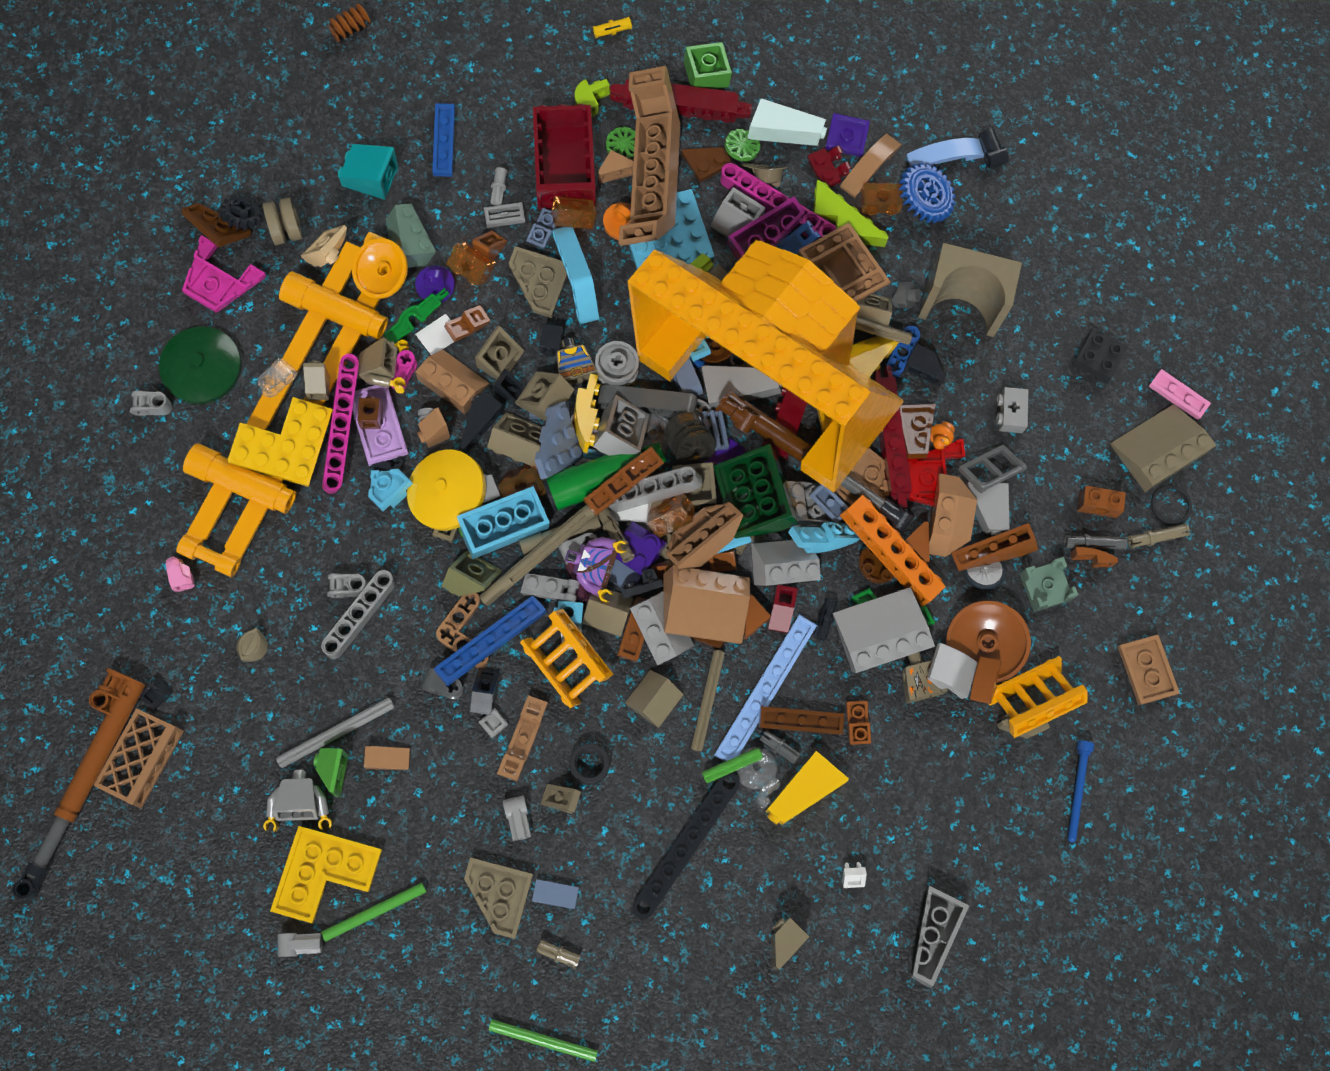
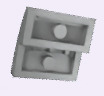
[927,643,978,699]

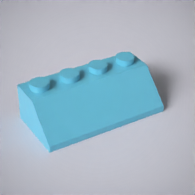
[457,486,550,559]

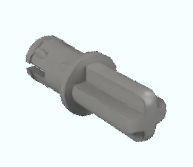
[490,167,507,206]

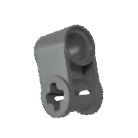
[421,668,463,700]

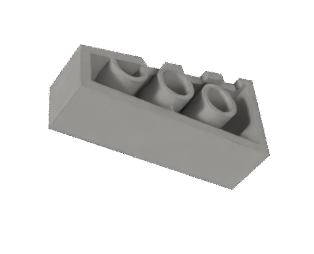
[911,886,969,988]

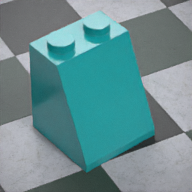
[338,144,399,200]

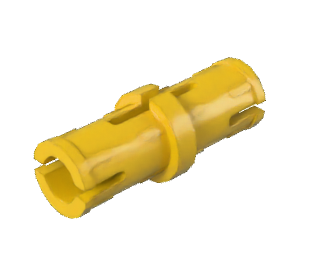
[593,17,632,38]

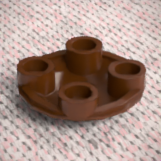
[859,547,895,584]

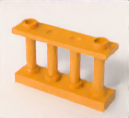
[520,609,614,708]
[989,656,1087,738]

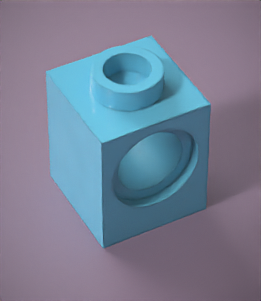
[553,601,584,628]

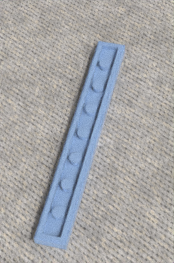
[714,614,817,762]

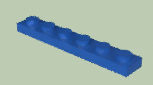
[434,595,546,686]

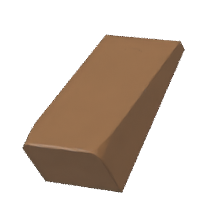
[364,746,410,770]

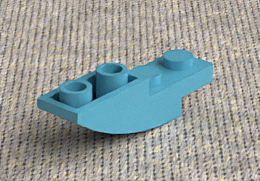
[788,522,860,553]

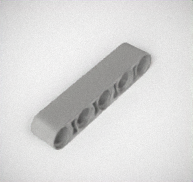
[609,466,703,512]
[321,570,395,659]

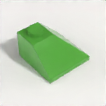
[314,748,349,797]

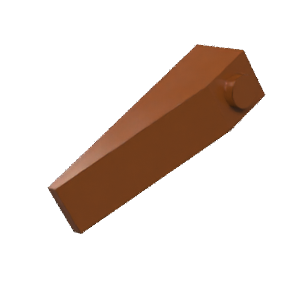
[951,523,1038,571]

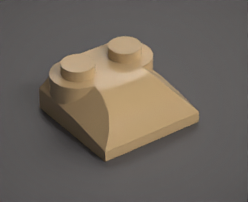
[301,225,347,267]

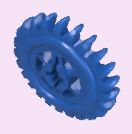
[898,163,956,223]

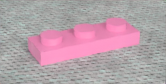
[1149,369,1211,420]

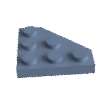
[534,401,583,479]

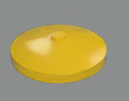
[407,450,486,531]

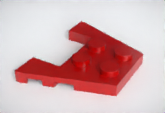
[907,439,965,507]

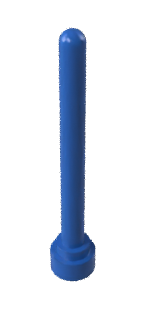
[1068,740,1094,842]

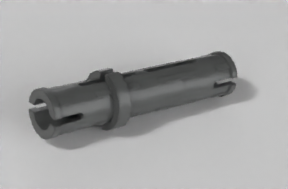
[1064,534,1127,550]

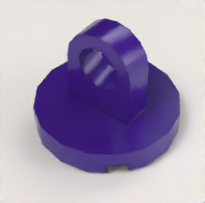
[415,266,455,303]

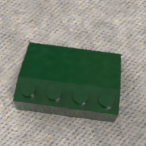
[714,444,799,539]

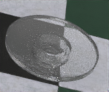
[735,747,777,789]

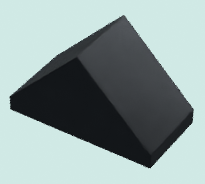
[493,369,525,410]

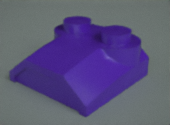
[616,522,667,575]

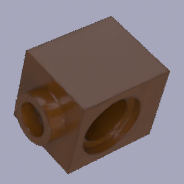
[357,396,383,429]

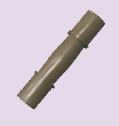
[519,516,601,555]

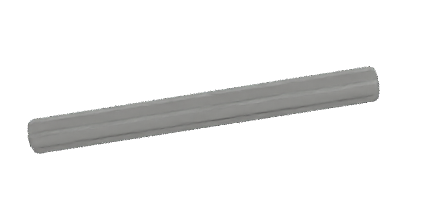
[276,698,394,768]

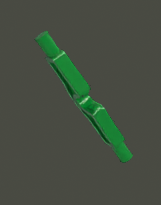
[384,288,449,344]

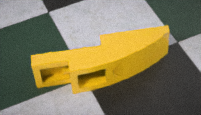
[574,374,600,453]

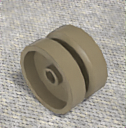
[263,197,302,246]

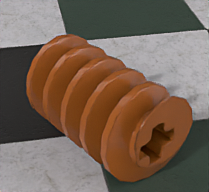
[328,4,371,43]

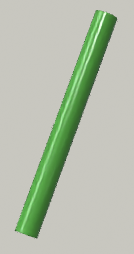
[321,883,426,942]
[489,1019,598,1062]

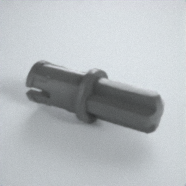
[760,729,800,764]

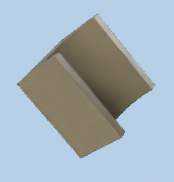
[918,243,1022,337]

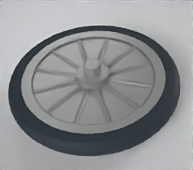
[963,561,1006,590]

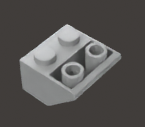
[710,187,766,238]

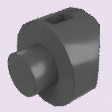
[892,282,921,308]

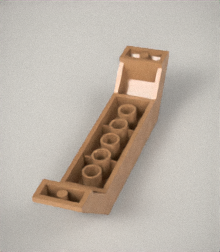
[619,66,680,246]

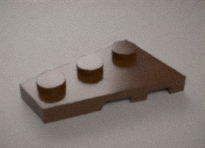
[182,203,251,248]

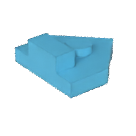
[368,469,413,511]

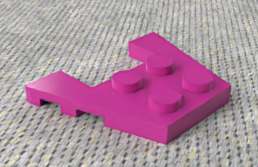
[182,235,266,313]

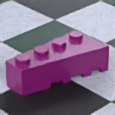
[726,196,805,261]

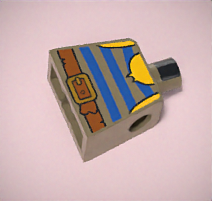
[557,338,597,385]

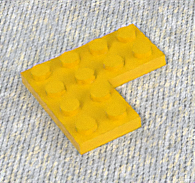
[227,397,333,487]
[270,826,382,924]

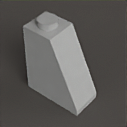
[966,482,1010,537]

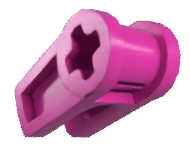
[391,350,417,390]

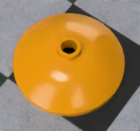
[352,238,408,299]

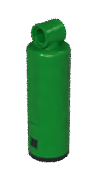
[542,442,666,512]

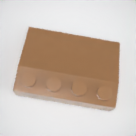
[663,565,750,644]

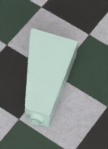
[748,99,827,146]

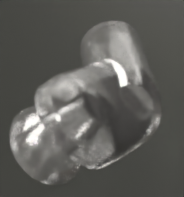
[756,778,780,809]

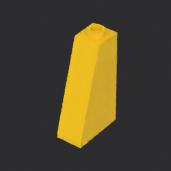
[766,751,849,825]

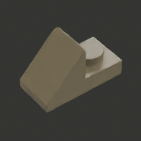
[541,784,581,814]

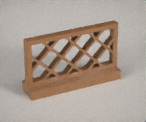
[93,708,184,809]

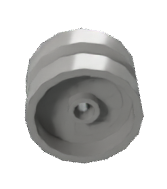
[595,341,639,387]

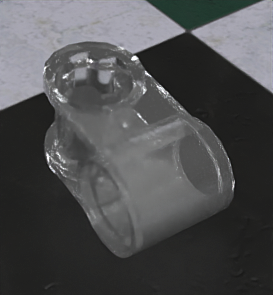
[258,358,298,397]

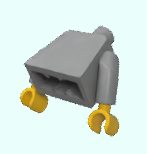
[263,770,332,831]

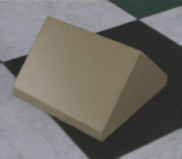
[475,326,524,379]
[582,587,635,637]
[625,670,684,728]

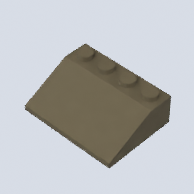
[1110,404,1216,492]

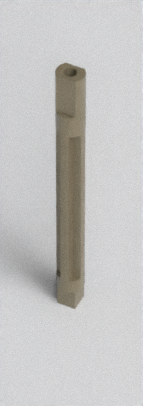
[479,504,595,607]

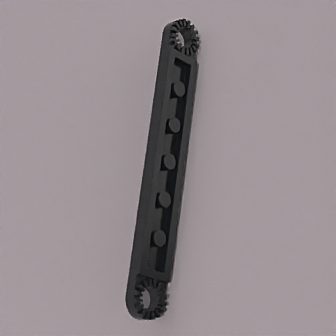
[633,773,740,919]

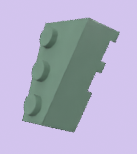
[386,203,436,268]

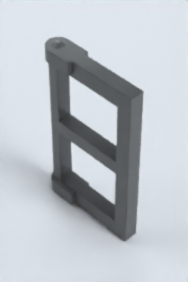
[958,445,1027,493]

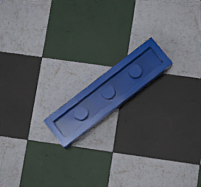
[433,104,455,177]

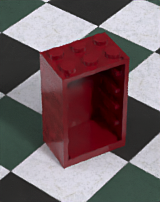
[533,104,596,210]

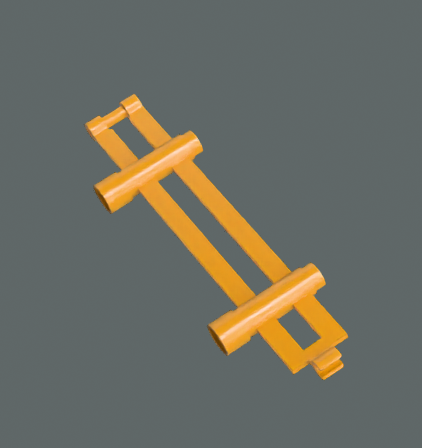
[176,232,388,578]

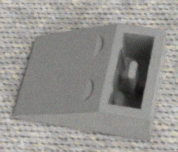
[786,481,841,528]

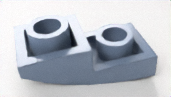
[526,208,561,249]

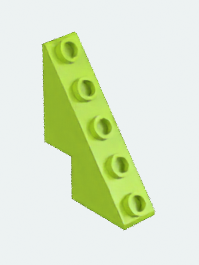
[813,180,889,247]

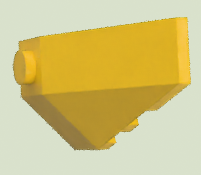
[850,335,899,379]

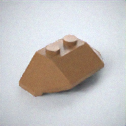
[929,474,977,557]
[666,502,743,569]

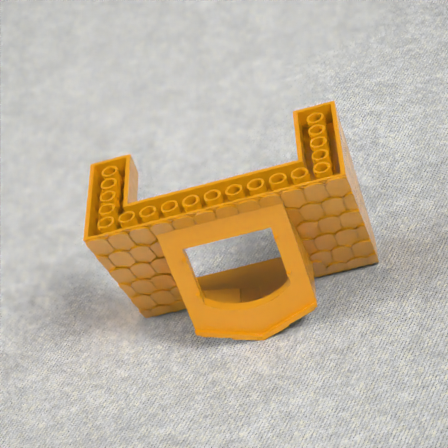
[628,240,903,492]

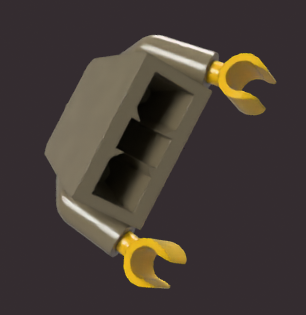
[357,337,409,393]

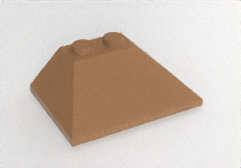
[799,223,890,302]

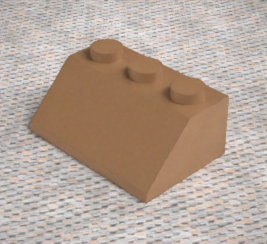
[416,349,490,414]

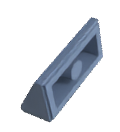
[809,482,848,523]

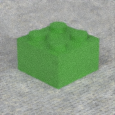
[683,42,732,89]

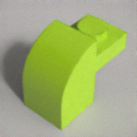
[575,79,610,117]

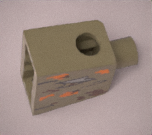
[902,652,948,704]

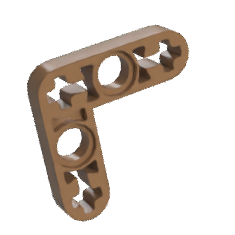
[436,593,489,668]

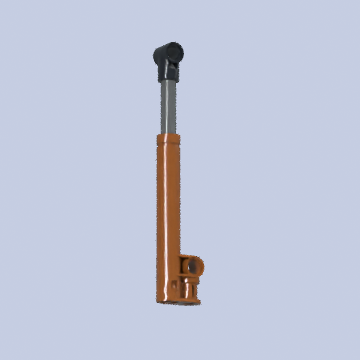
[12,668,146,900]

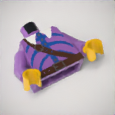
[565,537,628,603]

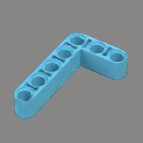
[552,225,599,324]

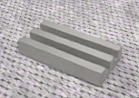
[484,202,525,228]

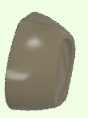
[236,628,268,662]

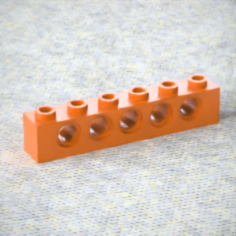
[839,495,946,607]

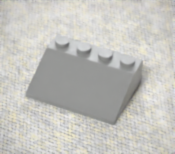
[832,587,935,673]

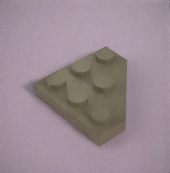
[509,246,567,318]
[464,858,533,939]

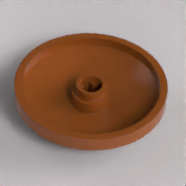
[946,601,1031,683]

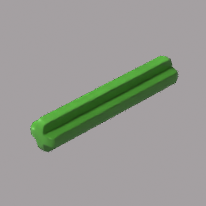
[702,748,763,783]

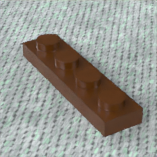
[759,706,844,735]

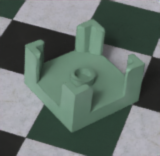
[1020,557,1078,612]

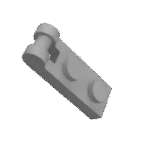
[521,573,580,602]

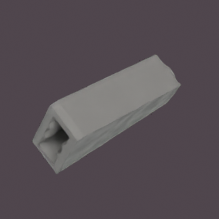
[702,366,782,409]

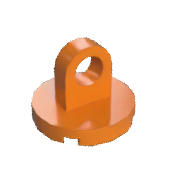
[603,202,631,240]

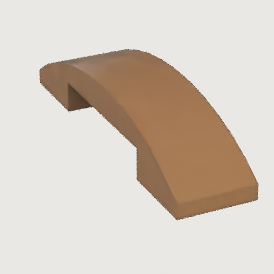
[840,134,902,198]
[497,695,548,781]

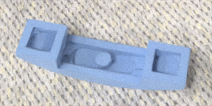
[906,138,984,167]

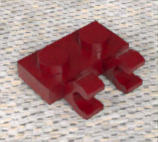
[807,146,851,187]

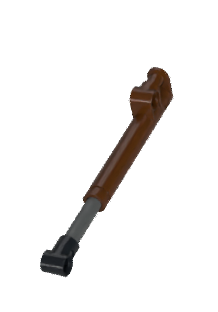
[715,390,915,532]

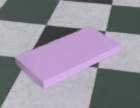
[352,385,408,466]

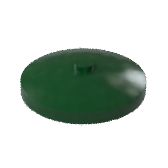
[159,326,242,404]

